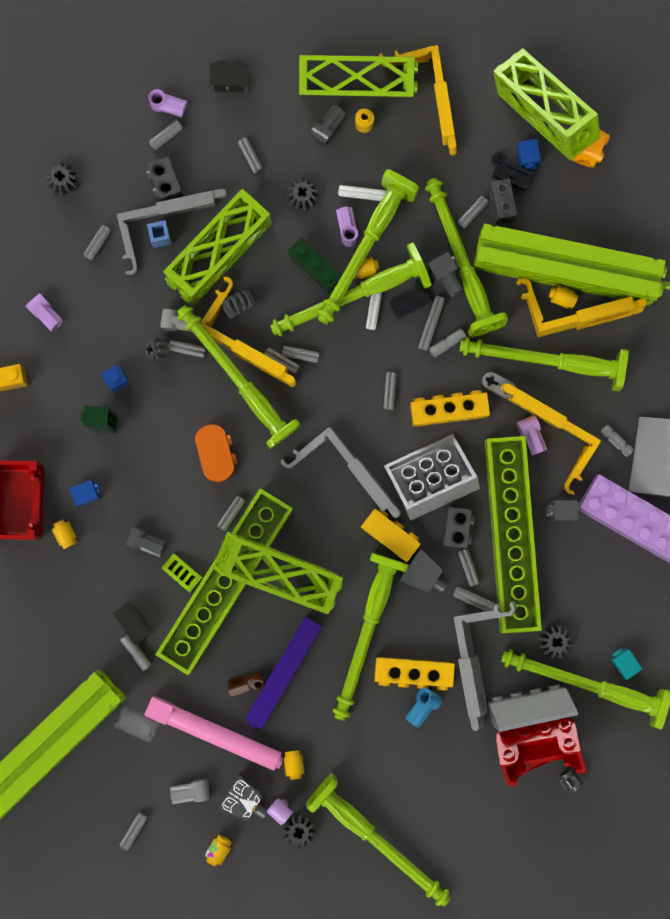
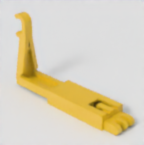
[379,45,457,156]
[200,277,296,387]
[516,278,647,337]
[500,383,601,495]

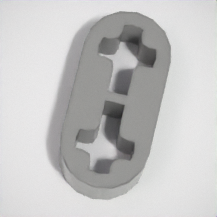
[481,372,516,399]

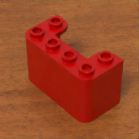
[0,460,45,540]
[496,717,587,787]

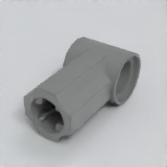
[160,309,199,332]
[170,779,211,804]

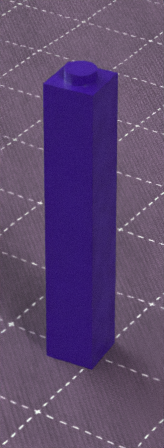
[245,616,322,729]

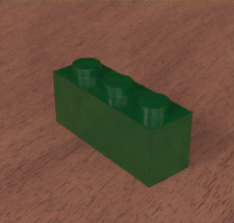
[288,237,342,294]
[80,405,118,434]

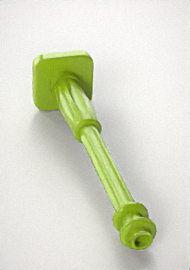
[317,169,419,325]
[425,178,508,338]
[270,242,432,337]
[177,305,301,450]
[459,337,629,392]
[332,552,409,721]
[501,649,670,730]
[306,773,451,907]

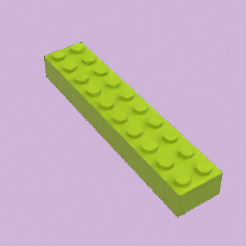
[484,436,542,633]
[155,488,293,676]

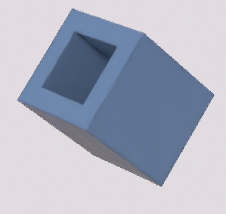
[147,220,172,248]

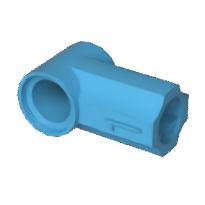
[406,688,442,728]

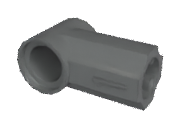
[311,105,346,145]
[125,527,166,557]

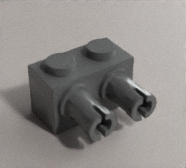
[426,252,463,299]

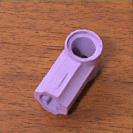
[149,89,187,118]
[336,206,358,247]
[25,293,64,332]
[516,415,547,456]
[266,798,293,825]

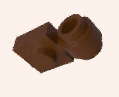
[227,672,266,697]

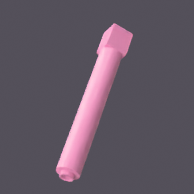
[144,696,284,771]

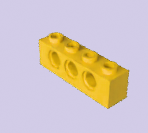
[410,390,490,427]
[374,657,455,690]

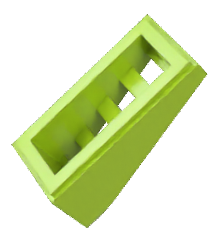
[162,553,203,593]

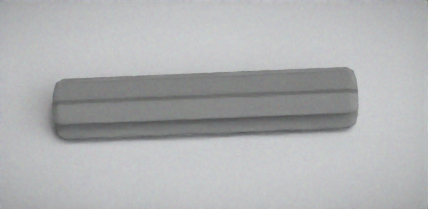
[418,296,445,351]
[453,587,496,611]

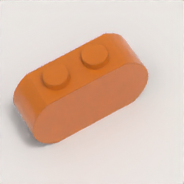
[195,425,238,483]

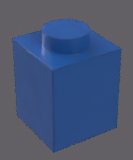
[516,139,541,170]
[101,365,130,393]
[69,480,102,507]

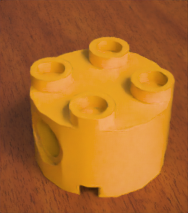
[571,130,610,168]

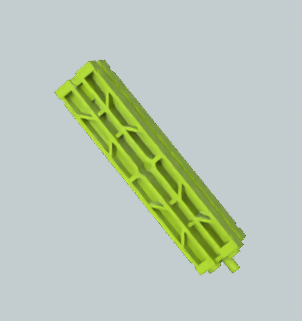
[473,223,670,306]
[0,669,127,820]

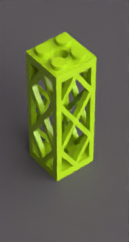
[493,48,600,161]
[299,55,418,97]
[163,189,272,305]
[213,531,343,614]

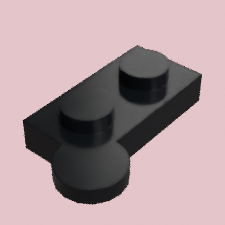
[492,152,534,192]
[389,279,431,319]

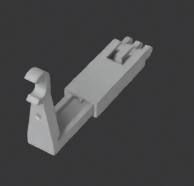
[117,189,227,275]
[281,427,401,518]
[453,601,517,731]

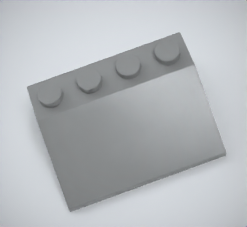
[629,417,670,498]
[384,434,480,521]
[487,684,578,732]

